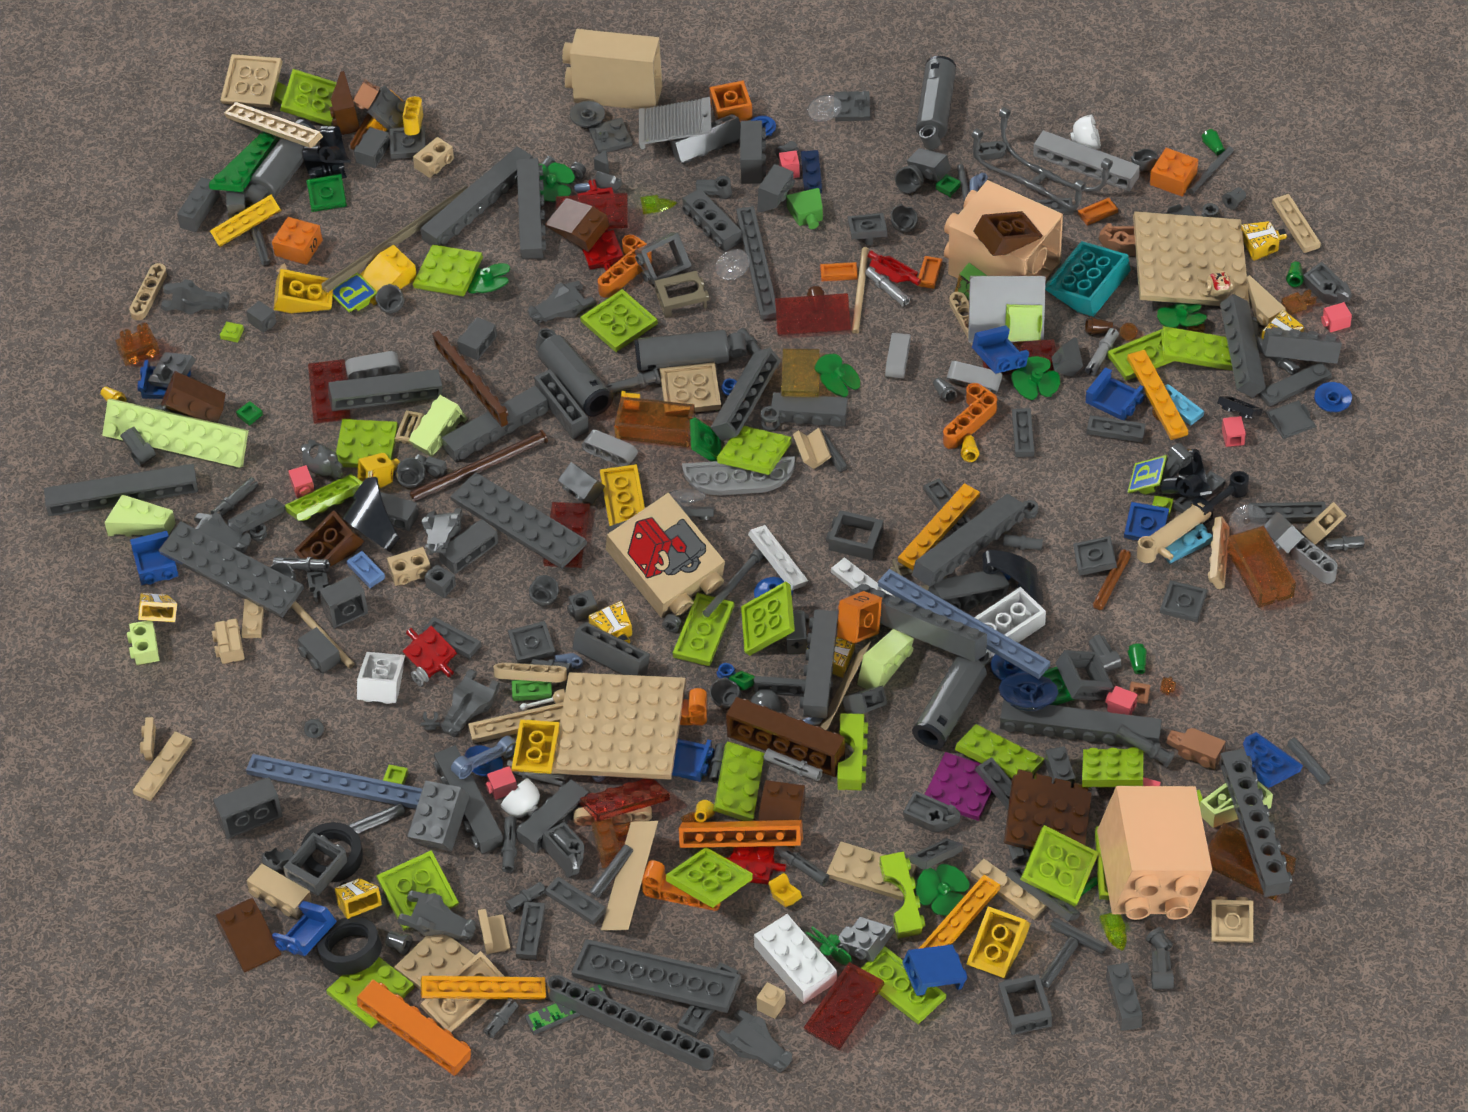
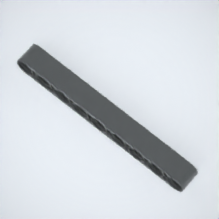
[548,975,714,1071]

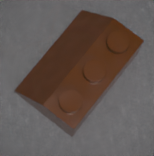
[161,371,226,423]

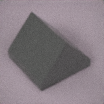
[593,150,609,174]

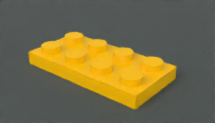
[600,464,645,526]

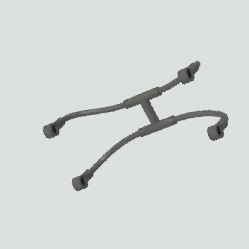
[972,107,1113,210]

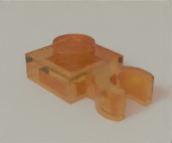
[1281,290,1317,315]

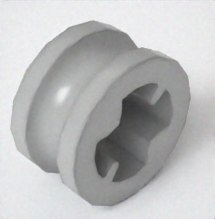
[411,667,429,687]

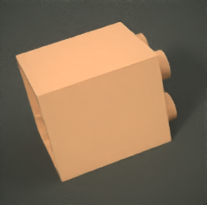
[944,180,1063,281]
[1097,786,1212,920]

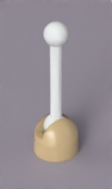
[520,689,565,711]

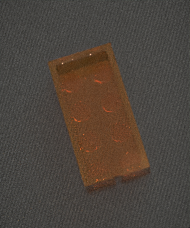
[614,396,695,447]
[1227,526,1296,608]
[1208,823,1296,901]

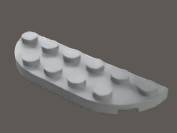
[682,456,795,495]

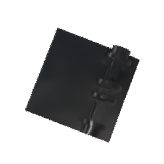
[304,160,347,179]

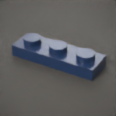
[801,150,822,194]

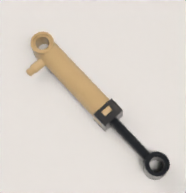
[1137,471,1249,563]

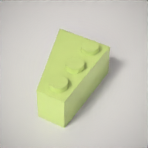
[409,395,467,457]
[104,495,176,537]
[857,629,914,689]
[1200,772,1273,828]

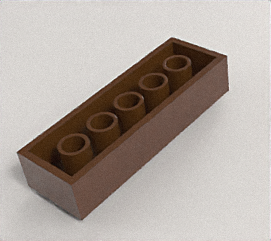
[726,697,845,777]

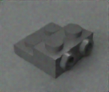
[837,917,895,962]

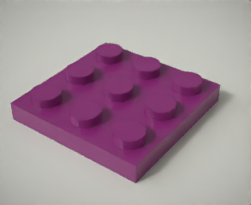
[924,752,992,821]

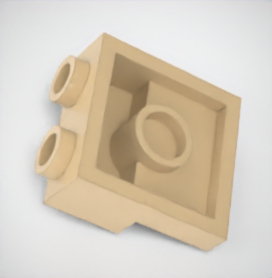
[1211,897,1253,943]

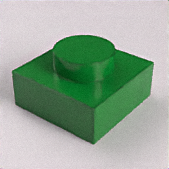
[936,174,961,197]
[236,401,263,426]
[729,671,755,690]

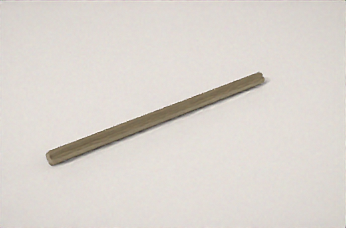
[321,186,468,292]

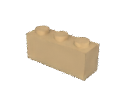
[247,864,312,919]

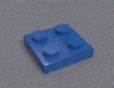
[1124,502,1169,540]

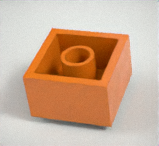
[710,80,753,122]
[1150,148,1198,197]
[272,217,323,265]
[837,591,882,643]

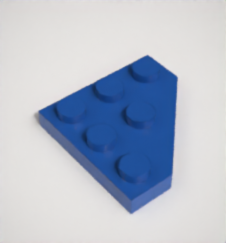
[1243,732,1303,788]

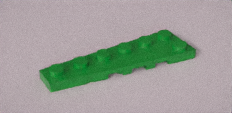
[209,131,281,192]

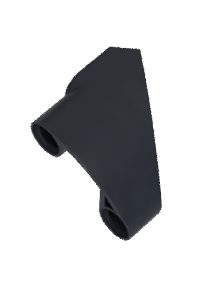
[303,125,351,163]
[1160,449,1212,496]
[343,477,400,552]
[982,550,1043,606]

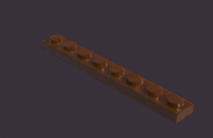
[432,330,509,427]

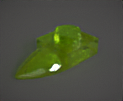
[640,195,677,214]
[1099,912,1127,951]

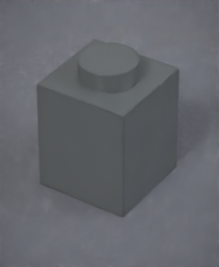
[246,301,277,333]

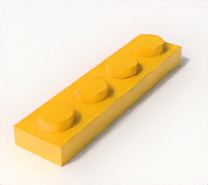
[210,194,281,247]

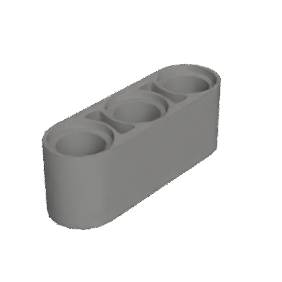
[885,332,911,379]
[345,351,401,380]
[946,361,1003,393]
[582,430,638,466]
[1290,537,1338,584]

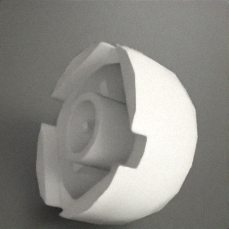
[1070,114,1101,149]
[501,778,540,818]

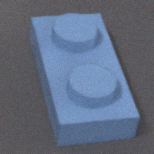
[347,551,385,588]

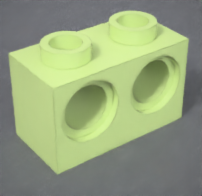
[127,620,160,665]

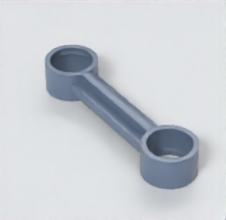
[451,736,516,779]

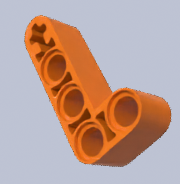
[598,235,652,298]
[943,383,997,449]
[680,688,708,725]
[642,860,721,911]

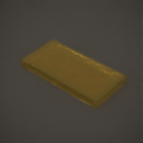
[781,349,820,397]

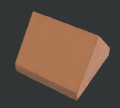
[1129,681,1151,704]

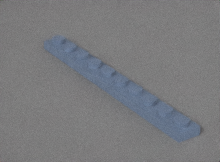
[878,569,1050,679]
[246,754,422,809]

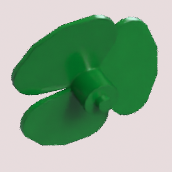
[539,162,575,202]
[467,263,510,294]
[1157,303,1207,328]
[814,354,860,397]
[1011,356,1060,400]
[916,864,970,916]
[805,926,852,965]

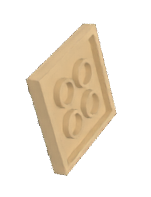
[220,54,283,108]
[660,362,721,415]
[394,934,475,990]

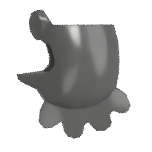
[301,439,343,480]

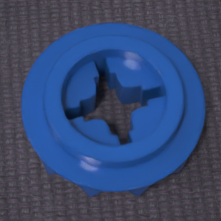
[750,116,776,136]

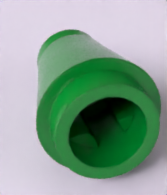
[1201,129,1225,156]
[1286,261,1304,287]
[1127,644,1147,674]

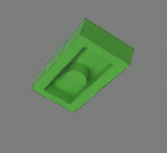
[512,680,552,701]

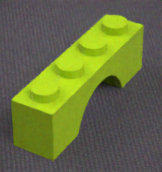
[837,713,868,790]
[879,852,925,939]

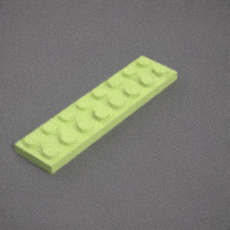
[102,399,249,467]

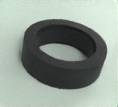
[301,822,363,882]
[317,917,382,975]

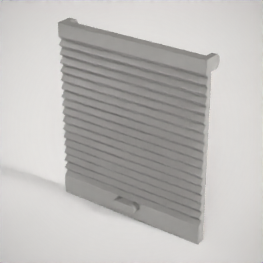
[639,97,712,149]
[968,276,1046,343]

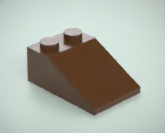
[329,71,359,135]
[545,198,609,252]
[973,211,1043,256]
[294,510,365,572]
[758,780,806,848]
[215,897,281,973]

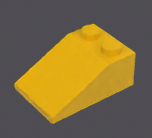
[360,244,417,306]
[273,269,333,313]
[511,719,560,774]
[966,906,1031,979]

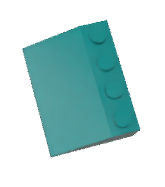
[1045,241,1131,317]

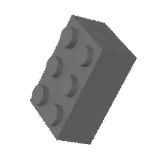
[740,121,766,184]
[213,777,283,839]
[407,780,470,851]

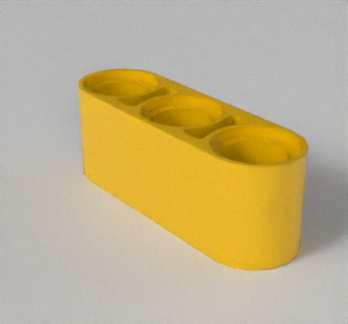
[403,96,423,135]

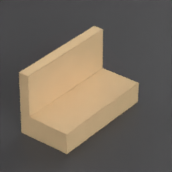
[793,428,832,469]
[478,909,511,955]

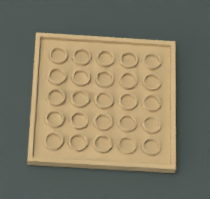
[1133,211,1249,306]
[552,672,686,779]

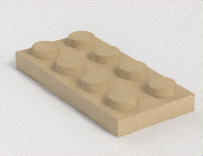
[826,841,917,901]
[420,951,505,1033]

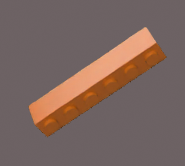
[679,820,803,848]
[357,980,471,1076]

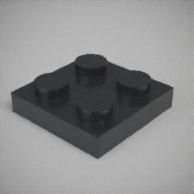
[1217,396,1263,419]

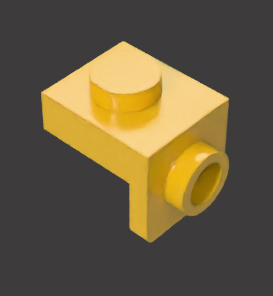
[768,873,802,908]

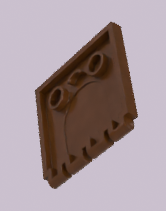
[1004,769,1092,850]

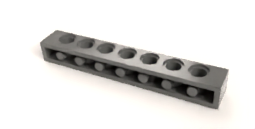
[1220,749,1292,897]

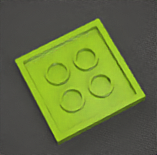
[280,69,337,126]
[413,245,483,296]
[580,289,658,352]
[336,419,398,468]
[717,426,792,475]
[741,581,795,656]
[1082,747,1144,787]
[1020,825,1099,907]
[666,847,753,908]
[376,850,459,931]
[326,957,415,1028]

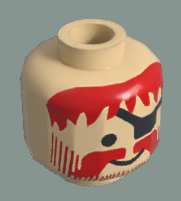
[1204,272,1233,297]

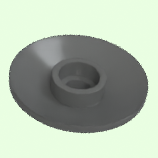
[570,101,605,127]

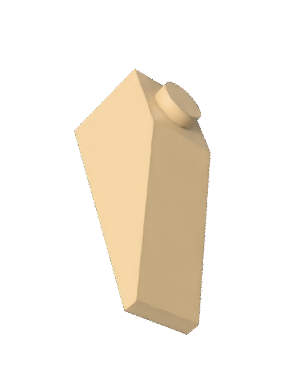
[1246,275,1286,328]

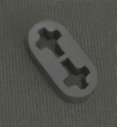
[973,141,1006,160]

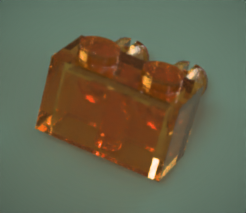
[115,323,160,366]
[591,818,632,868]

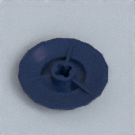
[999,673,1058,711]

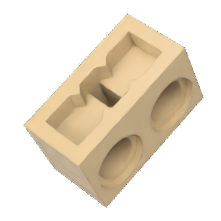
[413,137,454,178]
[387,547,431,586]

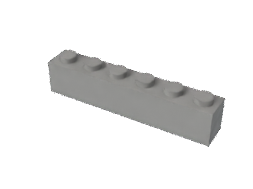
[1033,130,1140,191]

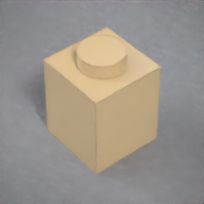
[756,982,786,1019]

